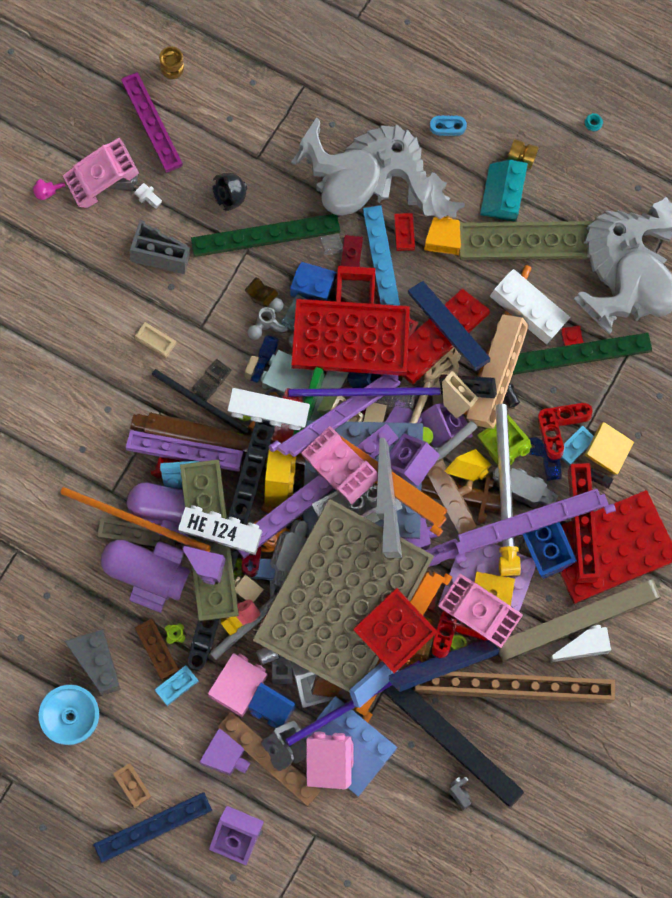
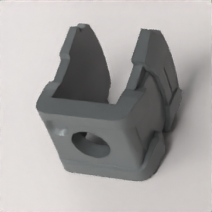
[261,721,307,771]

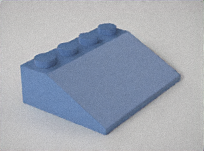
[305,696,397,797]

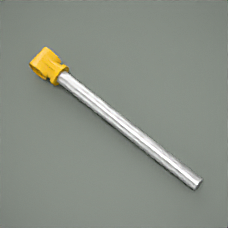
[495,404,521,576]

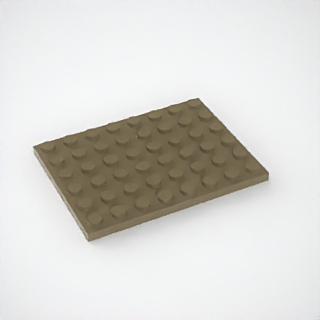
[252,499,434,692]

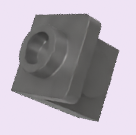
[449,777,471,810]

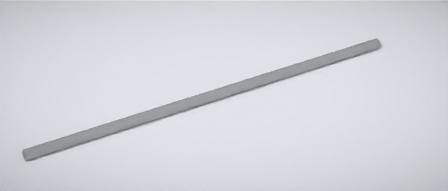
[210,421,478,660]

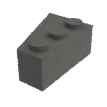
[130,219,190,274]
[65,629,121,696]

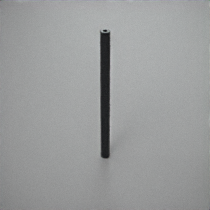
[152,369,250,435]

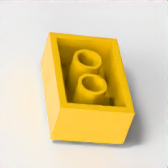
[265,450,296,507]

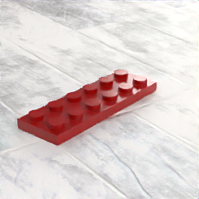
[403,288,490,385]

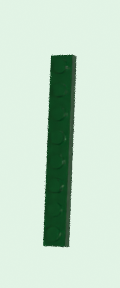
[191,214,340,257]
[512,333,652,375]

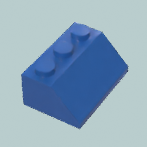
[522,522,577,579]

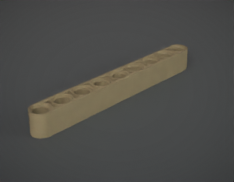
[496,580,661,663]

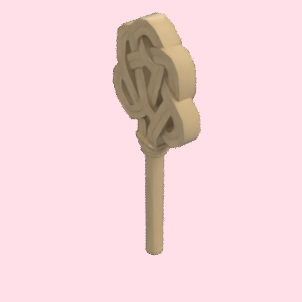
[409,347,461,423]

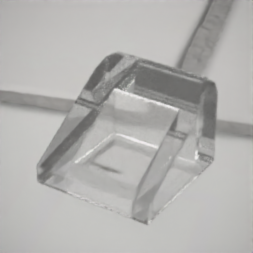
[320,234,343,255]

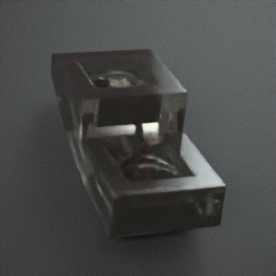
[192,359,232,401]

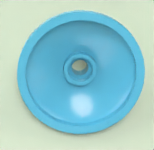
[39,685,99,745]

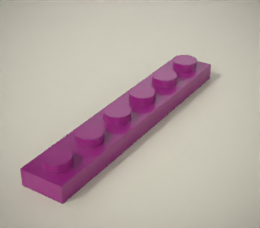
[121,72,183,173]

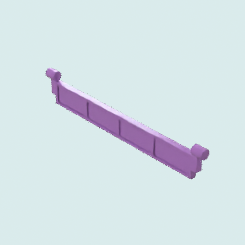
[269,374,400,457]
[455,489,616,563]

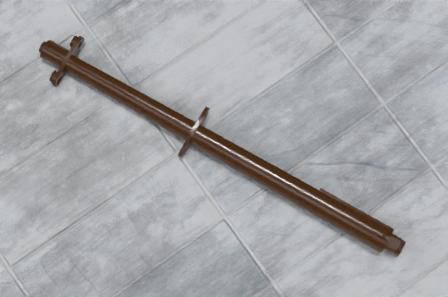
[130,412,513,526]

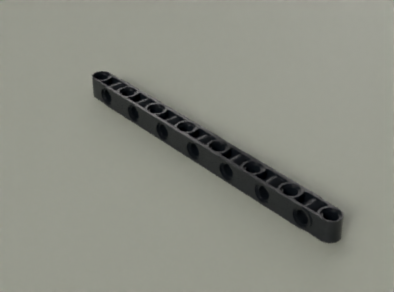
[188,389,282,671]

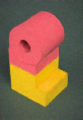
[221,599,261,636]

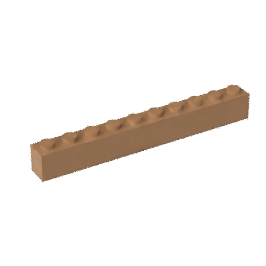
[414,672,615,703]

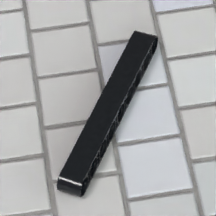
[382,685,524,808]

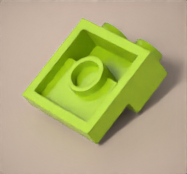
[477,415,532,465]

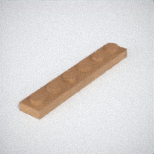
[218,712,321,807]

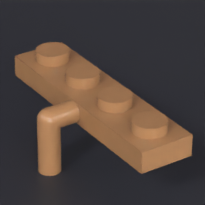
[427,458,477,534]

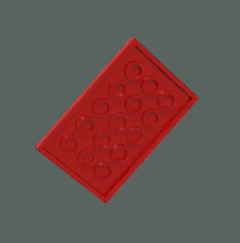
[291,299,410,376]
[559,490,672,605]

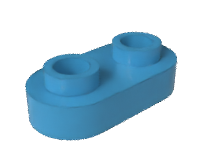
[430,116,467,136]

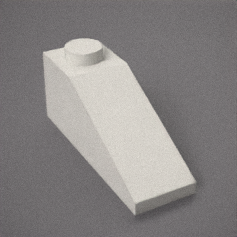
[550,625,611,663]

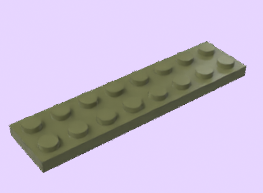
[460,221,594,260]
[180,459,239,621]

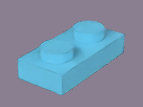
[556,426,594,466]
[155,665,199,706]

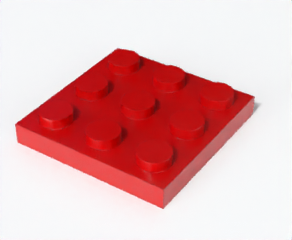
[353,588,438,673]

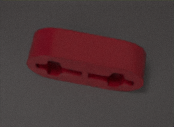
[241,546,261,578]

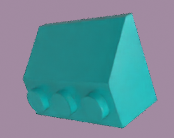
[480,160,528,222]

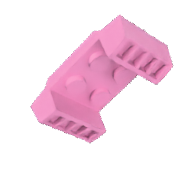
[63,138,139,208]
[301,426,378,505]
[439,574,523,648]

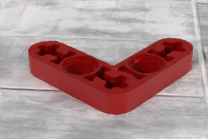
[538,403,593,460]
[431,611,489,658]

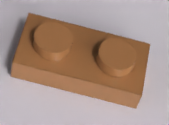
[113,763,152,808]

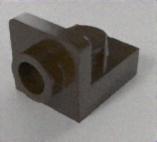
[245,277,279,307]

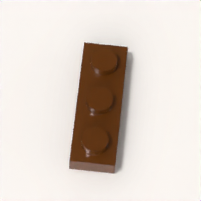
[134,619,179,680]

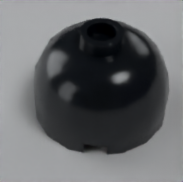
[212,173,247,211]

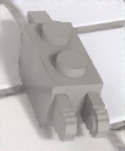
[493,467,558,507]
[270,520,308,587]

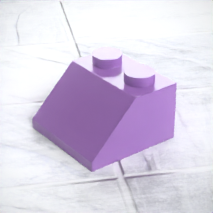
[420,403,473,447]
[390,434,440,487]
[183,546,226,585]
[209,806,264,865]

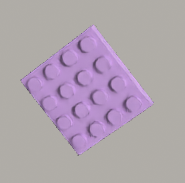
[438,544,536,612]

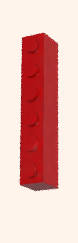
[567,463,600,583]

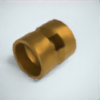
[159,46,184,79]
[507,139,539,170]

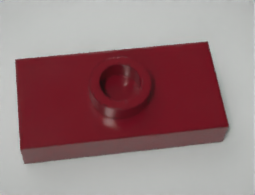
[341,235,363,267]

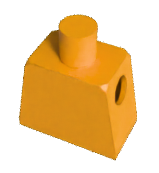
[424,216,461,255]

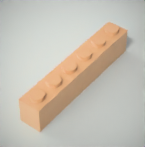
[467,314,529,429]

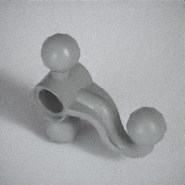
[247,298,295,347]

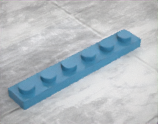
[363,205,400,306]

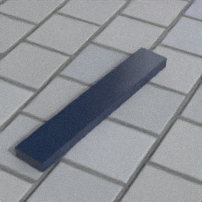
[408,281,490,371]
[389,640,499,692]
[93,792,213,863]

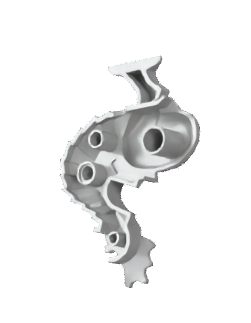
[291,118,465,219]
[574,197,672,334]

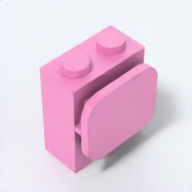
[208,653,267,717]
[307,732,354,789]

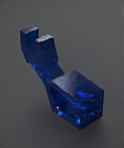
[250,335,280,383]
[529,437,562,481]

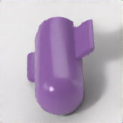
[127,483,189,537]
[101,540,190,613]

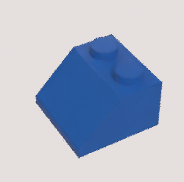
[290,262,337,301]
[248,683,295,729]

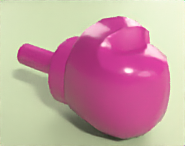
[33,179,65,200]

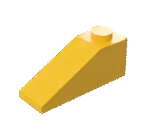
[445,449,492,481]

